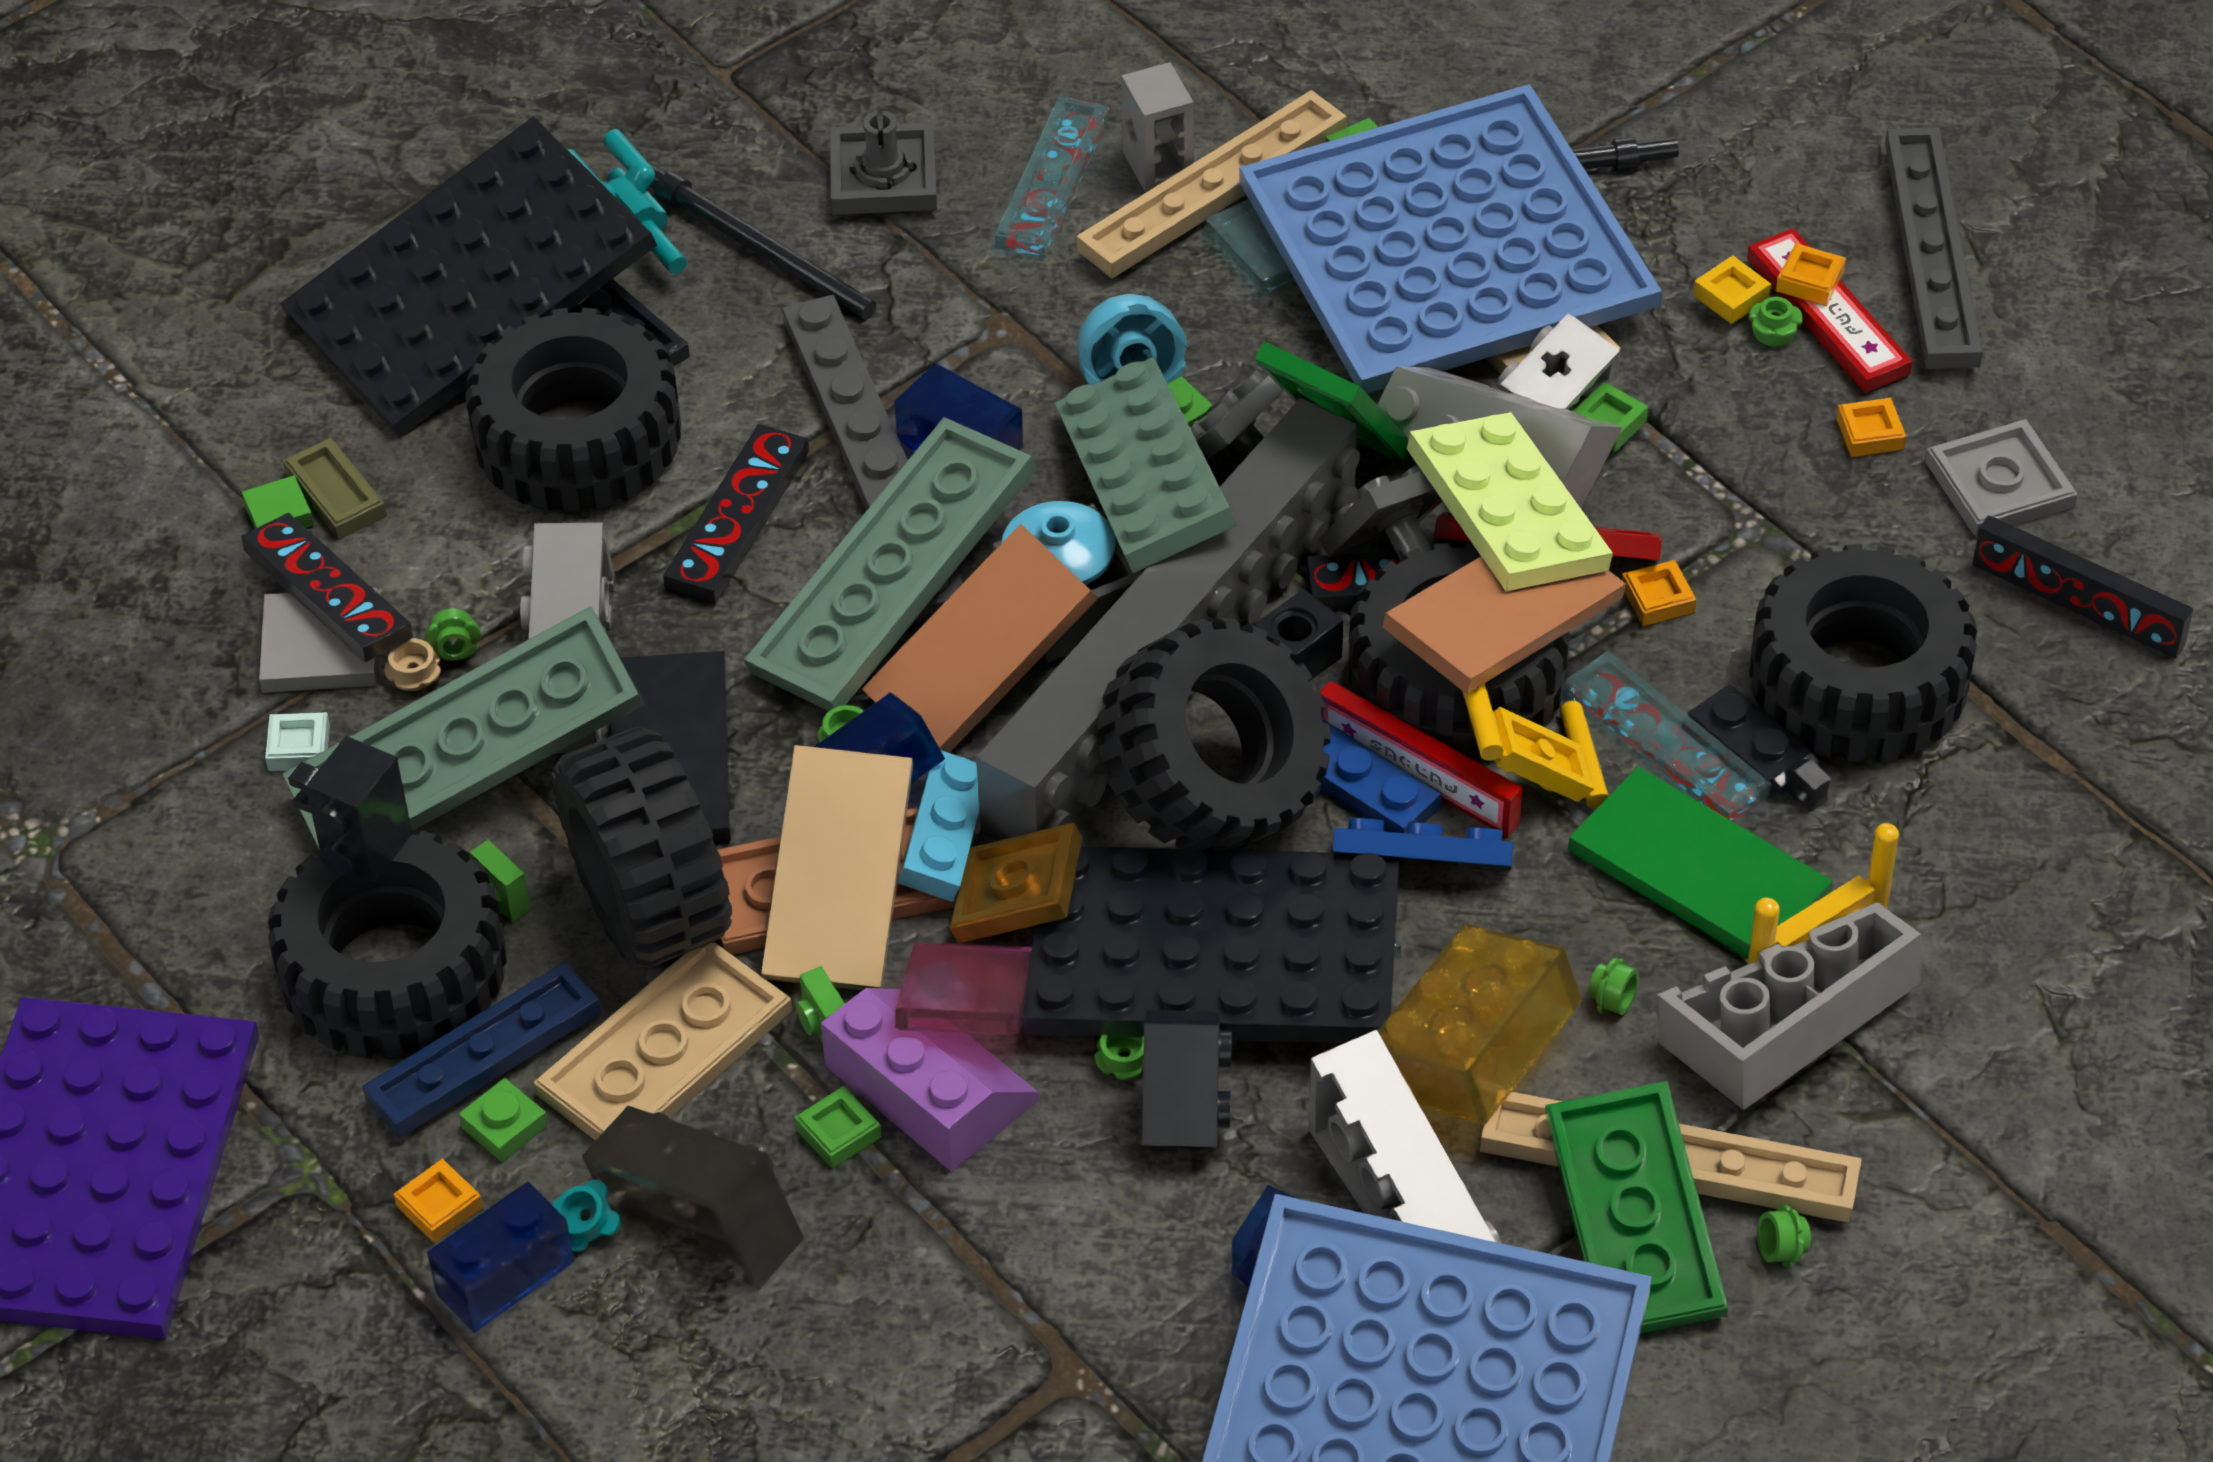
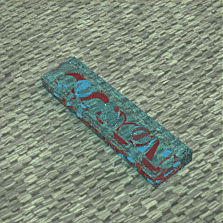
[995,96,1109,258]
[1565,651,1771,822]

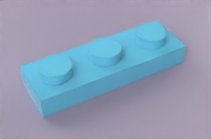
[897,748,979,902]

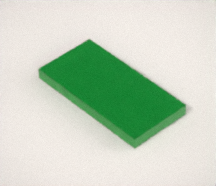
[1255,341,1412,465]
[1568,766,1833,958]
[1545,1081,1728,1334]

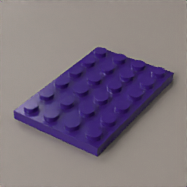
[0,997,260,1339]

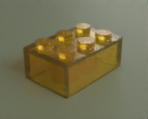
[1378,924,1582,1125]

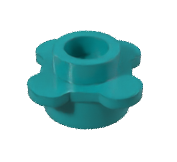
[551,1180,621,1252]

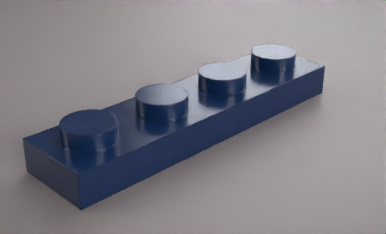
[362,962,601,1139]

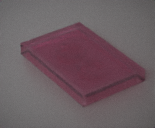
[895,942,1032,1035]

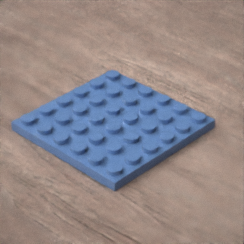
[1239,84,1662,394]
[1202,1194,1652,1462]

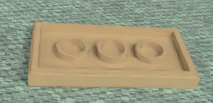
[761,745,913,990]
[533,942,793,1160]

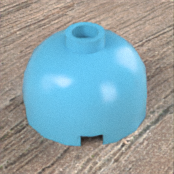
[1076,294,1187,385]

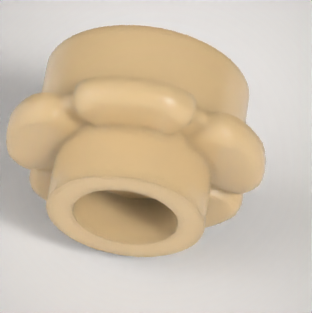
[384,638,441,691]

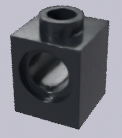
[1254,589,1343,682]

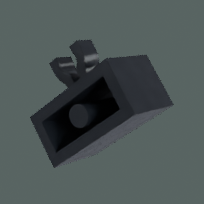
[288,736,412,883]
[1142,1010,1232,1147]

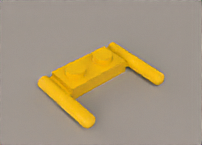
[1463,683,1609,809]
[1748,823,1899,964]

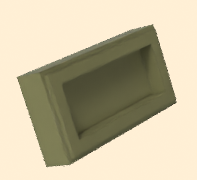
[283,437,387,540]

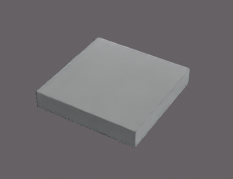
[1925,419,2078,537]
[259,588,378,693]

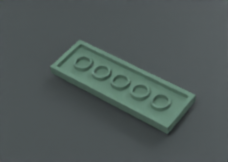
[1055,357,1237,573]
[744,417,1037,711]
[282,606,644,850]

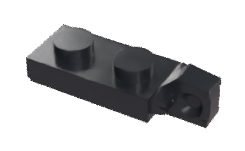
[1687,684,1831,812]

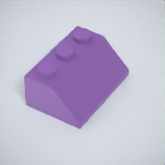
[821,988,1040,1172]

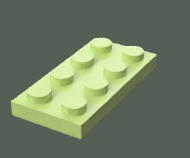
[1407,412,1613,591]

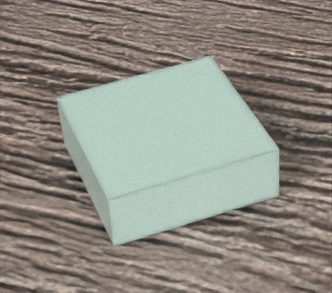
[265,712,330,772]

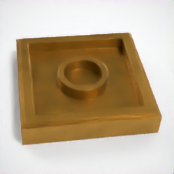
[950,823,1083,944]

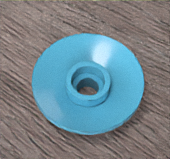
[1002,501,1116,585]

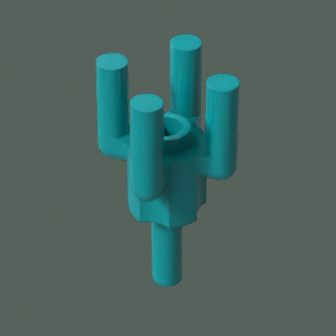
[568,129,687,274]

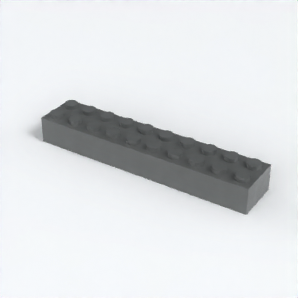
[976,398,1360,841]

